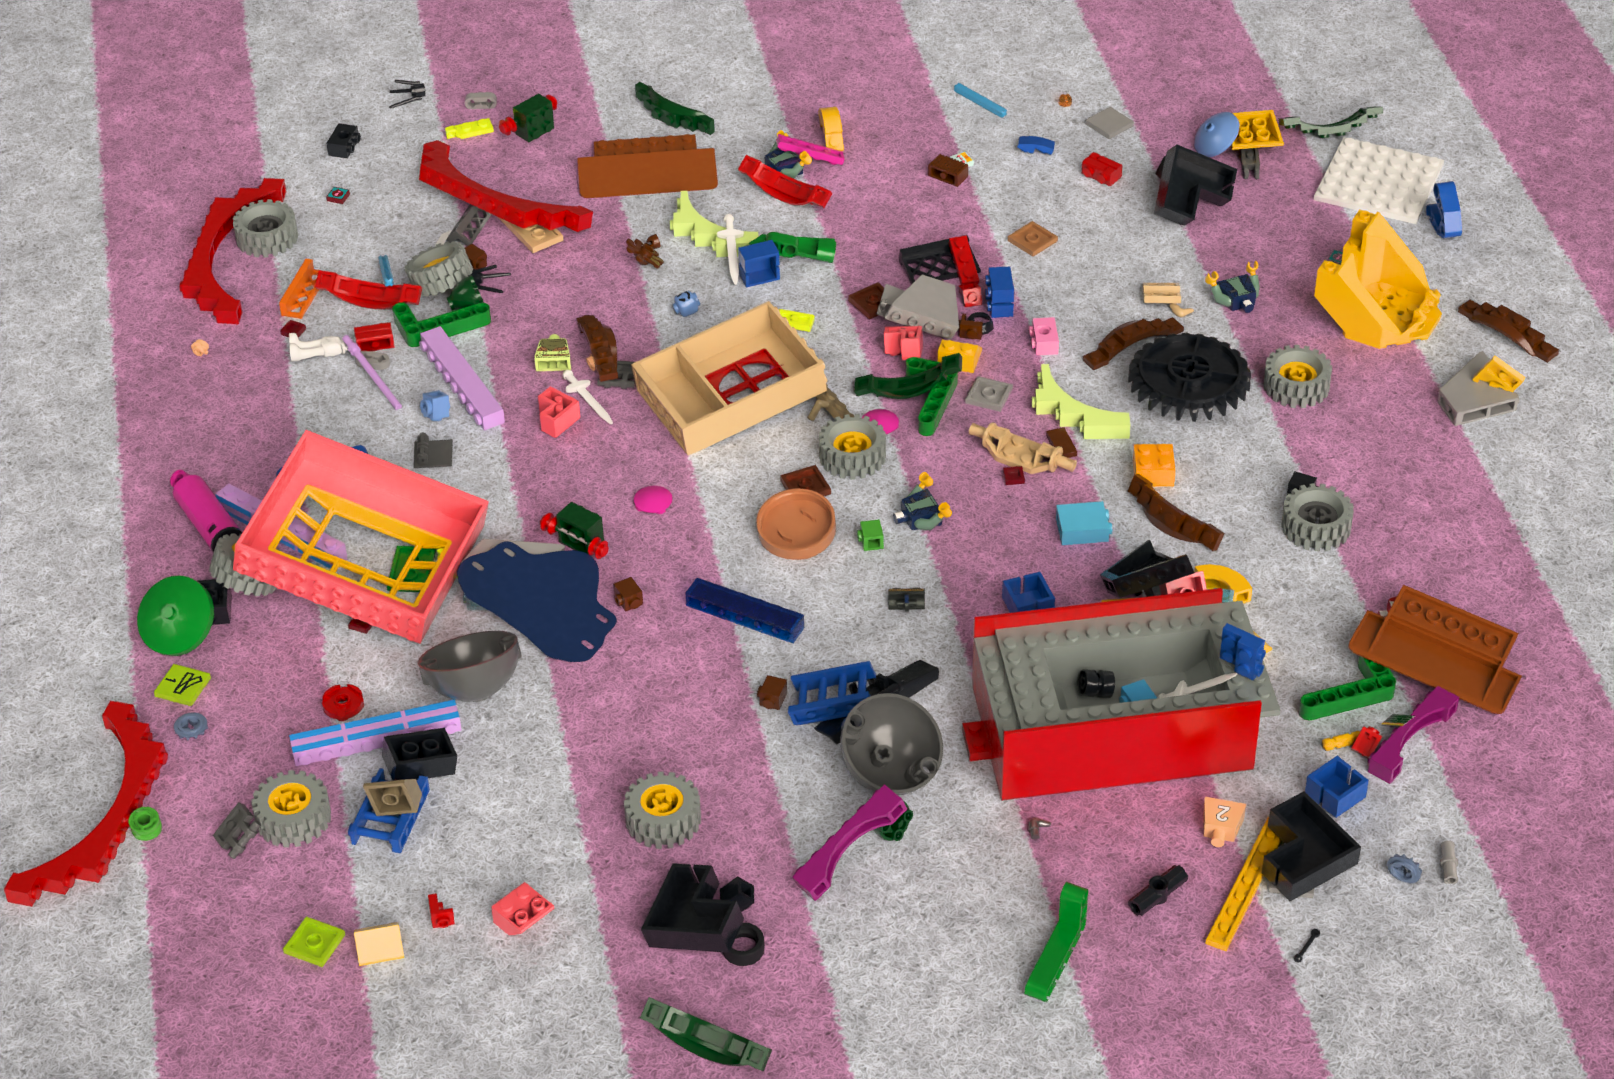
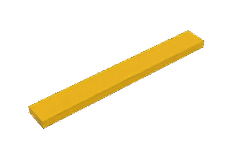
[1205,817,1282,951]

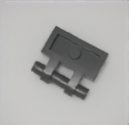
[597,361,635,389]
[213,802,261,859]

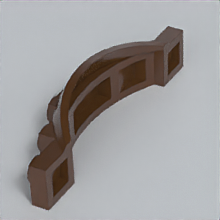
[1458,299,1559,363]
[576,315,618,382]
[1083,317,1184,371]
[1127,474,1225,551]

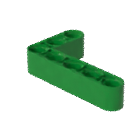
[392,303,491,347]
[906,357,958,436]
[1299,656,1396,721]
[1024,882,1088,1002]

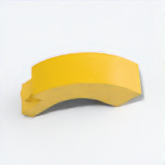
[818,106,844,151]
[1194,564,1252,603]

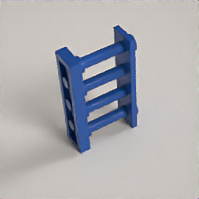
[788,661,876,725]
[348,768,430,854]

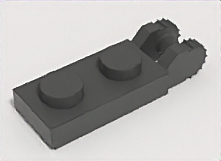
[1240,148,1260,179]

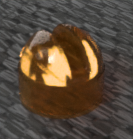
[1058,93,1072,107]

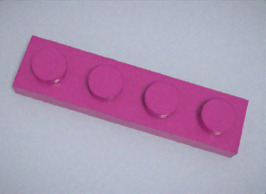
[776,134,844,165]

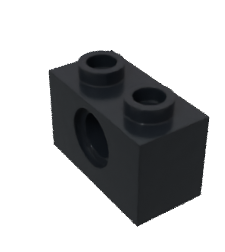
[326,123,361,159]

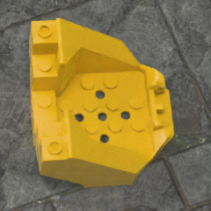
[1314,209,1442,349]

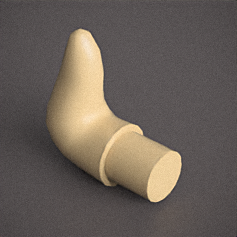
[1169,303,1194,317]

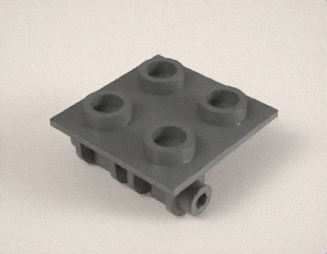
[414,432,453,468]

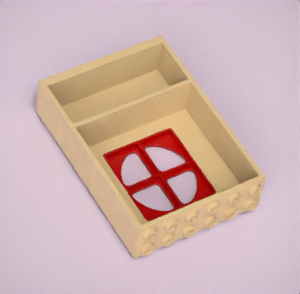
[631,301,827,455]

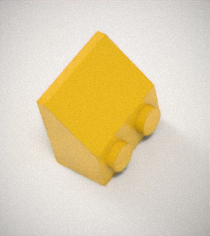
[938,339,982,373]

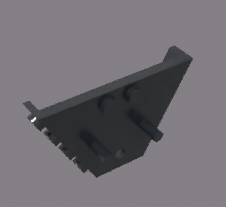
[1100,540,1195,598]

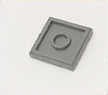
[1086,107,1134,139]
[965,376,1013,412]

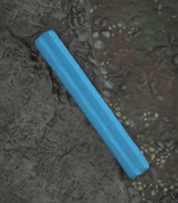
[954,83,1007,118]
[378,255,394,287]

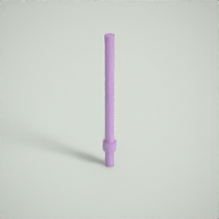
[342,335,402,410]

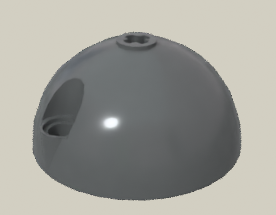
[418,631,522,702]
[840,693,943,795]

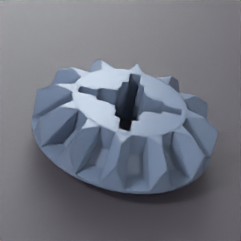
[174,713,208,740]
[1387,854,1423,883]

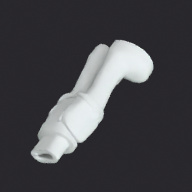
[289,333,353,362]

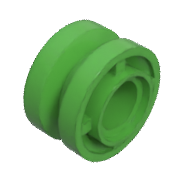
[129,807,162,841]

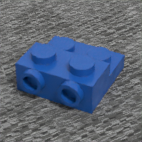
[1220,623,1266,680]

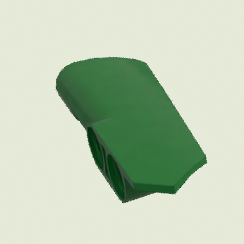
[749,232,836,263]

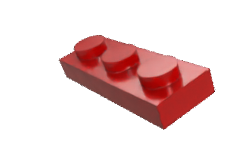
[948,235,980,285]

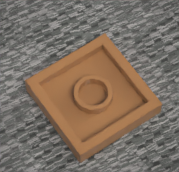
[1008,221,1058,256]

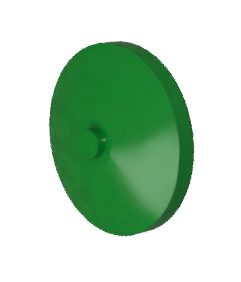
[137,576,214,656]

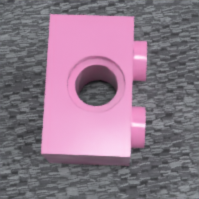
[1029,317,1059,355]

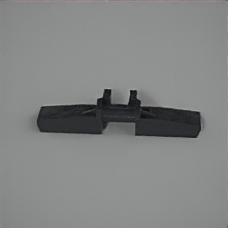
[814,660,939,744]

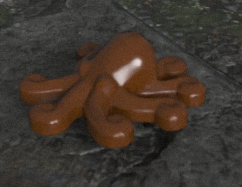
[626,239,664,269]

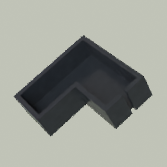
[1154,144,1237,226]
[1262,791,1361,902]
[641,863,744,953]

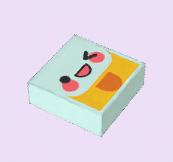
[950,152,974,167]

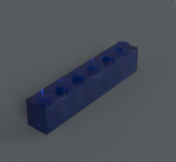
[685,578,805,644]

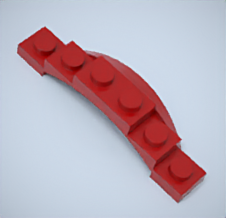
[738,155,833,208]
[315,270,423,310]

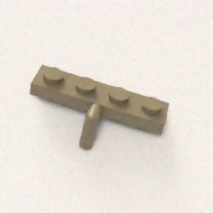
[808,384,854,421]

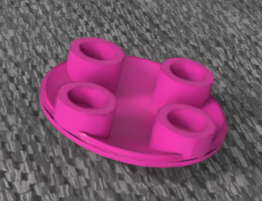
[862,409,899,434]
[634,486,672,514]

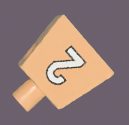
[1203,797,1246,847]

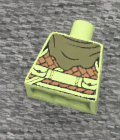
[535,334,571,371]

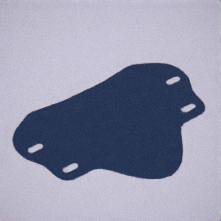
[457,541,617,662]

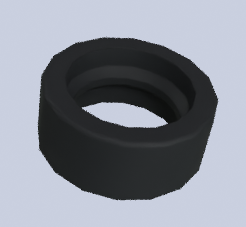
[723,923,765,966]

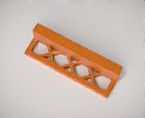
[279,259,319,319]

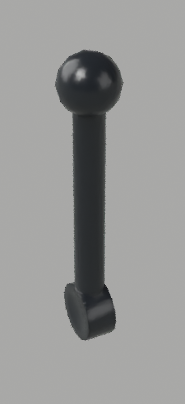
[1294,929,1320,963]

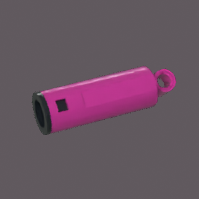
[170,470,243,553]

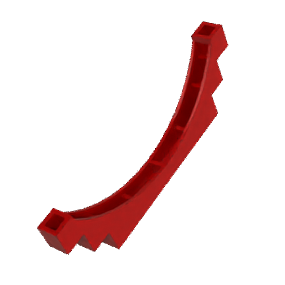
[419,140,593,232]
[179,178,287,324]
[4,701,168,907]

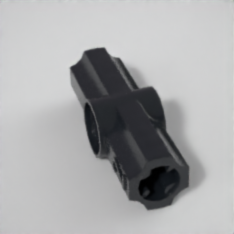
[1128,865,1188,916]

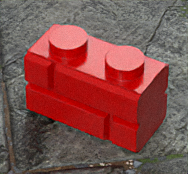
[1082,152,1123,186]
[354,322,395,351]

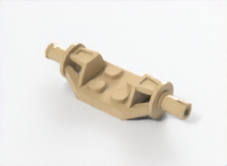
[969,422,1077,474]

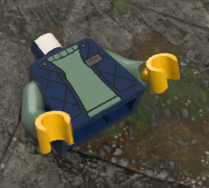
[764,130,812,178]
[1205,261,1260,313]
[893,472,952,531]

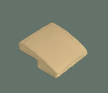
[1142,283,1181,303]

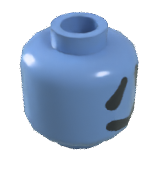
[672,291,700,317]

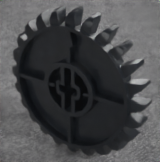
[1128,333,1251,422]

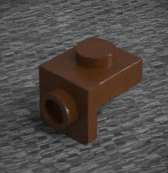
[957,314,983,340]

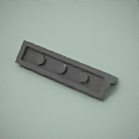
[446,204,492,246]

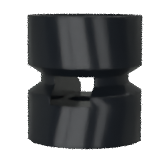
[1078,669,1115,698]

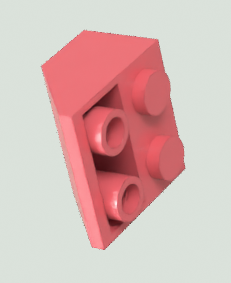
[491,882,555,935]

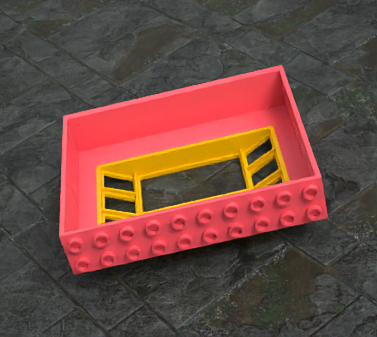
[233,430,489,644]

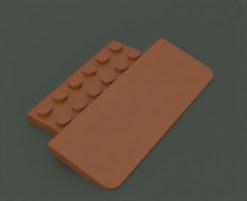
[577,134,718,198]
[1348,585,1522,714]

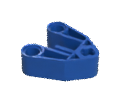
[1426,181,1462,238]

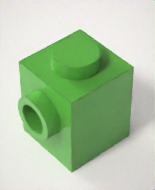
[857,519,884,551]

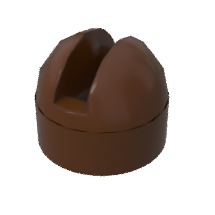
[646,234,661,249]

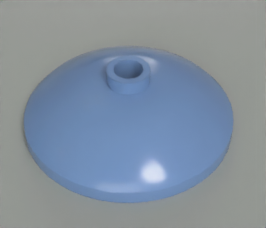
[1194,112,1240,157]

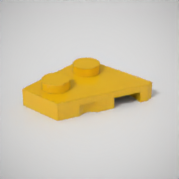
[1472,355,1525,392]

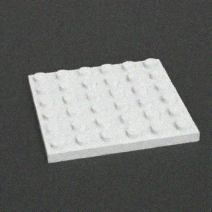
[1314,137,1444,224]

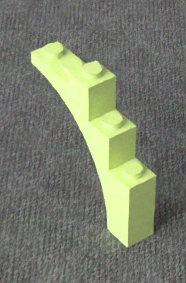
[670,191,758,257]
[1032,364,1130,439]

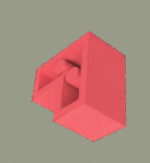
[884,326,923,360]
[538,386,580,438]

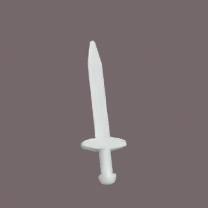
[717,214,744,285]
[563,370,613,424]
[1157,673,1237,698]

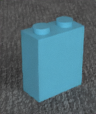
[1056,501,1112,545]

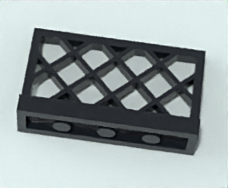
[899,235,981,285]

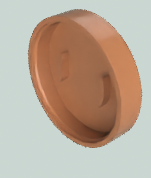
[757,488,836,560]

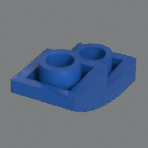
[1017,136,1055,155]

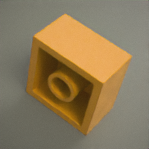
[1133,444,1175,487]

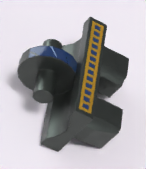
[888,588,925,612]

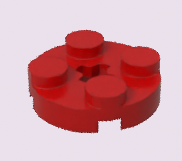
[322,684,364,721]

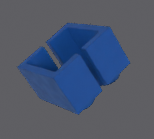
[738,240,780,288]
[985,266,1014,318]
[1002,572,1055,613]
[1305,755,1369,818]

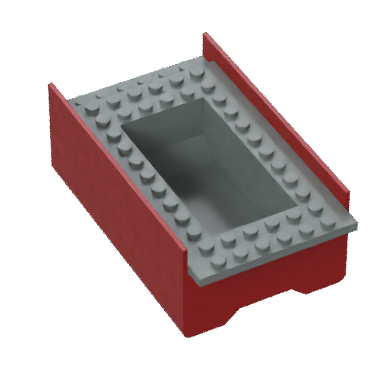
[962,588,1280,801]

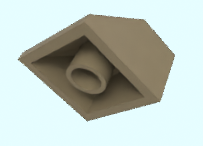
[363,779,422,816]

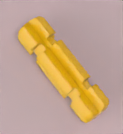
[1322,731,1360,751]

